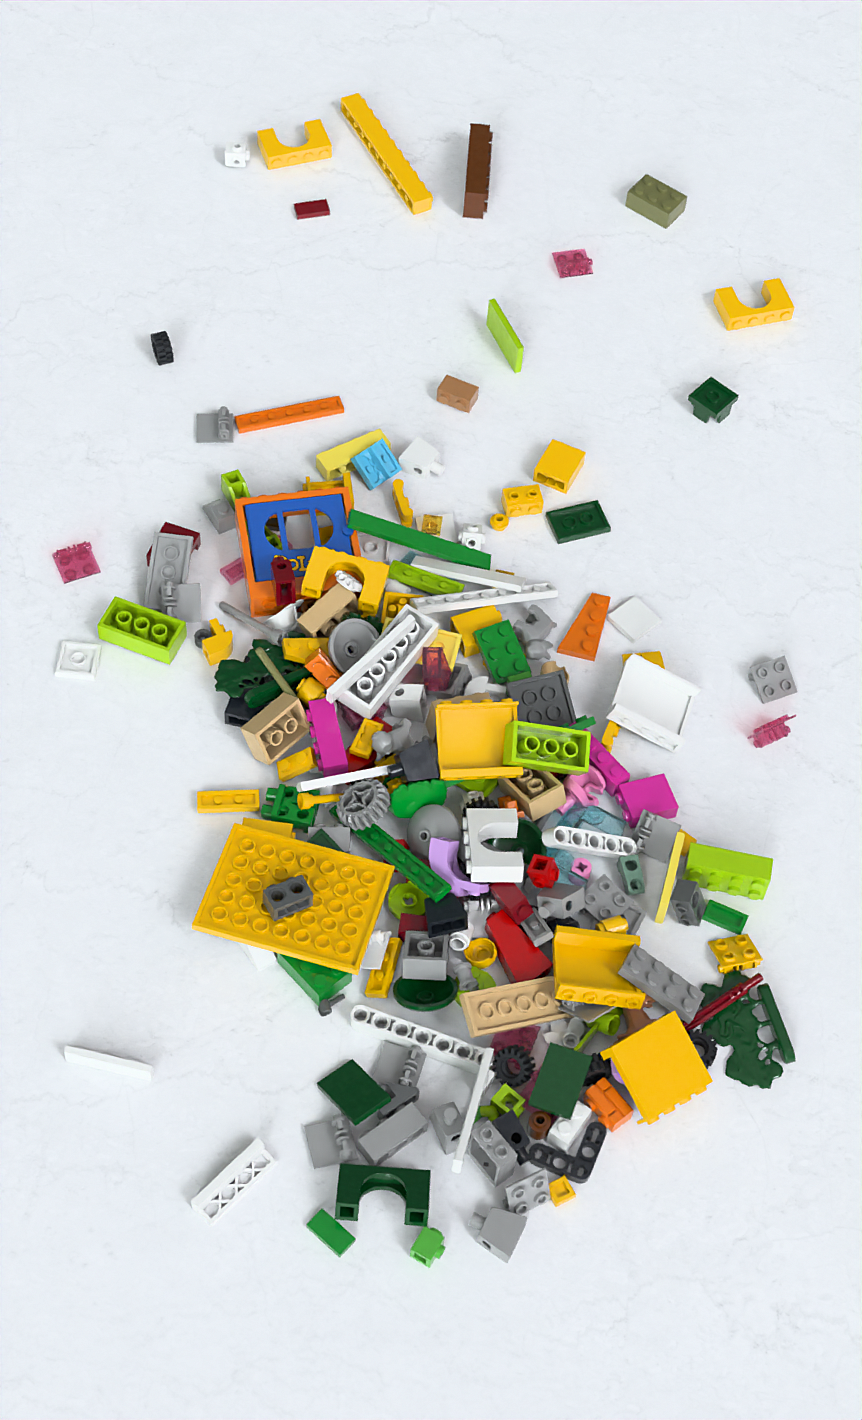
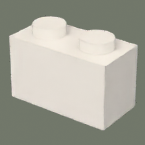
[546,1101,592,1153]

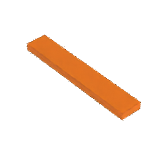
[234,396,344,434]

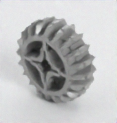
[336,778,391,831]

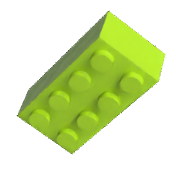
[97,596,187,665]
[503,720,591,776]
[682,842,773,900]

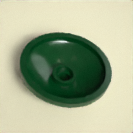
[488,819,547,879]
[393,974,458,1012]

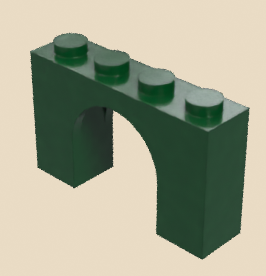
[335,1163,431,1227]

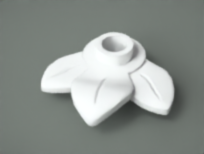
[543,1017,584,1050]

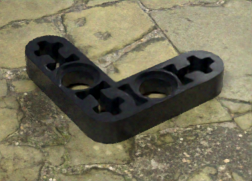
[529,1121,607,1184]

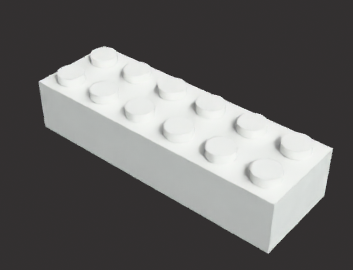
[336,604,439,719]

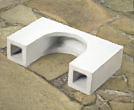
[462,808,524,882]

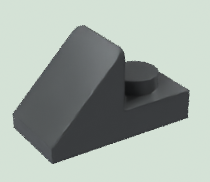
[377,1082,420,1120]

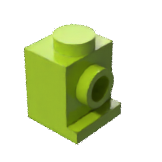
[490,1083,526,1119]

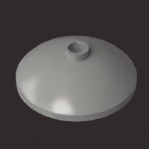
[328,618,380,674]
[407,804,461,860]

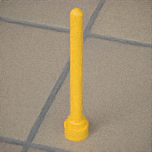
[297,792,344,810]

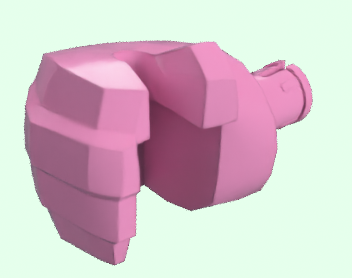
[555,765,606,816]

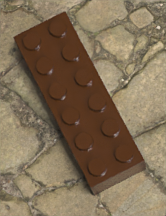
[463,123,493,219]

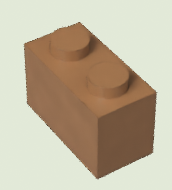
[436,374,479,413]

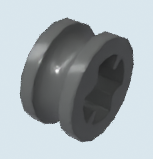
[194,629,212,649]

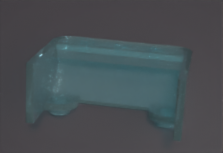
[546,806,626,891]

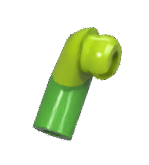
[474,1105,499,1124]

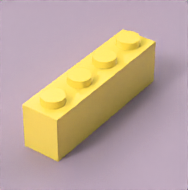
[316,429,391,481]

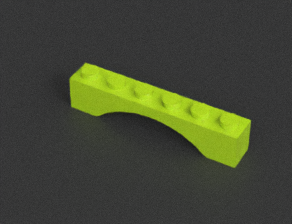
[221,469,282,550]

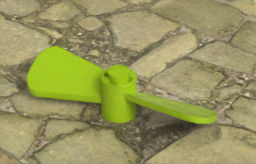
[574,990,642,1053]

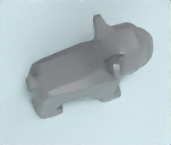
[513,604,557,660]
[372,718,433,762]

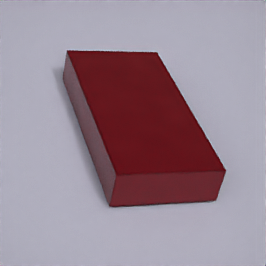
[294,199,330,220]

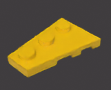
[282,638,330,664]

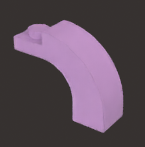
[429,836,489,897]

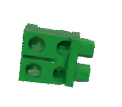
[261,784,320,834]

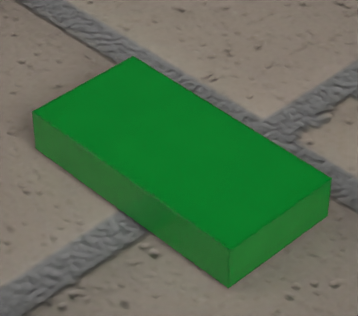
[702,899,749,935]
[306,1208,356,1258]

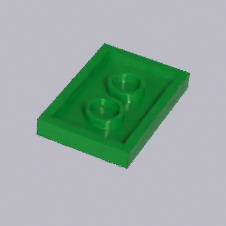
[472,619,532,685]

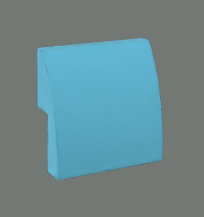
[351,438,402,490]

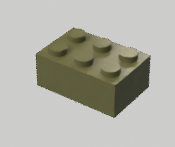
[625,174,688,229]

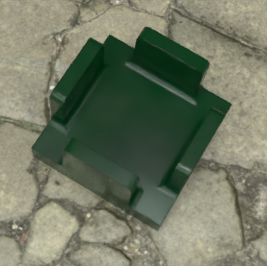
[688,377,739,423]

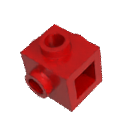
[527,854,560,889]

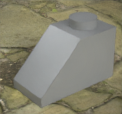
[202,499,236,534]

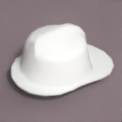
[263,599,304,633]

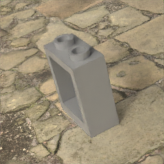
[467,1120,517,1188]

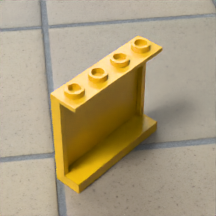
[435,698,523,781]
[552,925,646,1009]
[600,1010,713,1125]

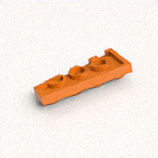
[557,593,611,661]

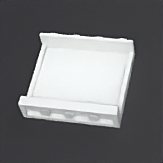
[606,653,701,753]

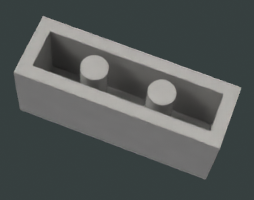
[357,1102,428,1166]

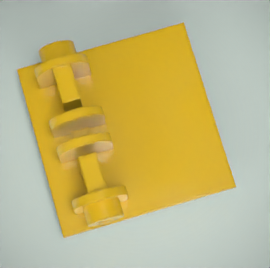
[708,934,763,974]

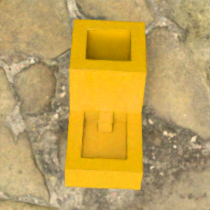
[202,618,233,666]

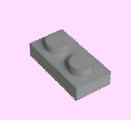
[520,907,554,947]

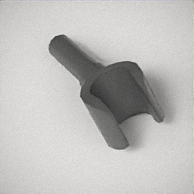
[318,994,345,1017]

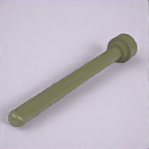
[255,647,311,724]

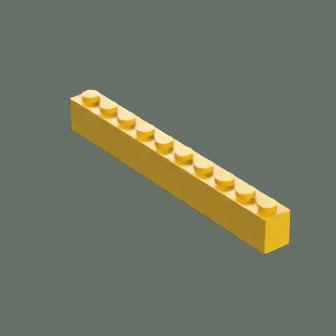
[341,93,433,215]

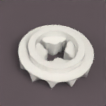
[335,570,363,592]

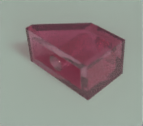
[422,647,452,692]

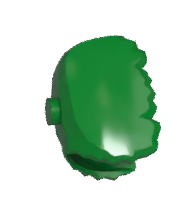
[382,776,448,819]

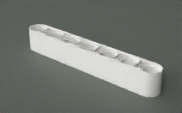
[350,1005,494,1075]

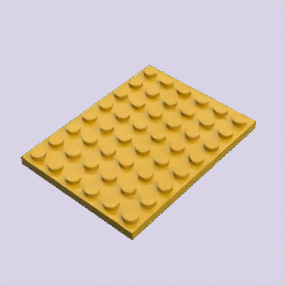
[192,823,395,975]

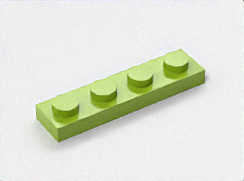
[388,560,465,595]

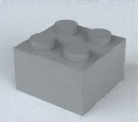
[403,931,449,980]

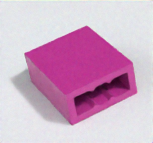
[615,773,679,829]

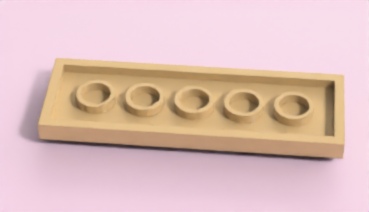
[459,976,574,1038]

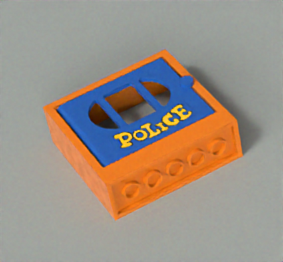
[235,486,363,618]

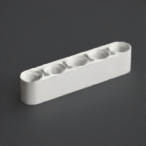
[542,826,637,859]

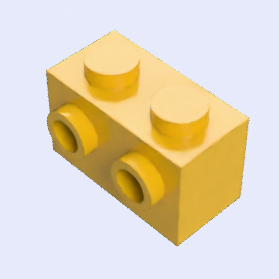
[501,484,544,517]

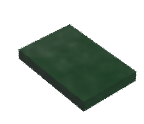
[545,500,611,544]
[528,1042,593,1120]
[317,1059,391,1126]

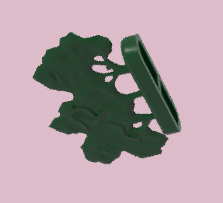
[214,631,316,708]
[700,970,796,1089]

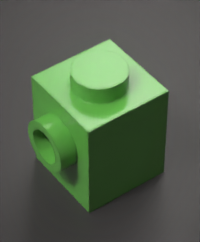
[410,1226,446,1268]

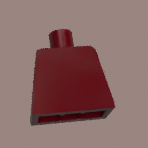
[270,556,296,606]

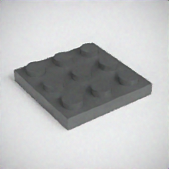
[505,670,576,727]

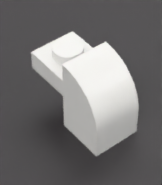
[464,676,506,702]

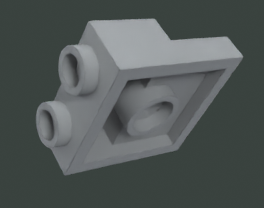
[419,663,472,699]

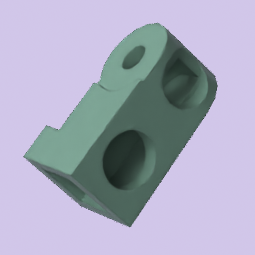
[617,854,645,896]

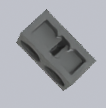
[263,875,313,921]
[670,879,707,926]

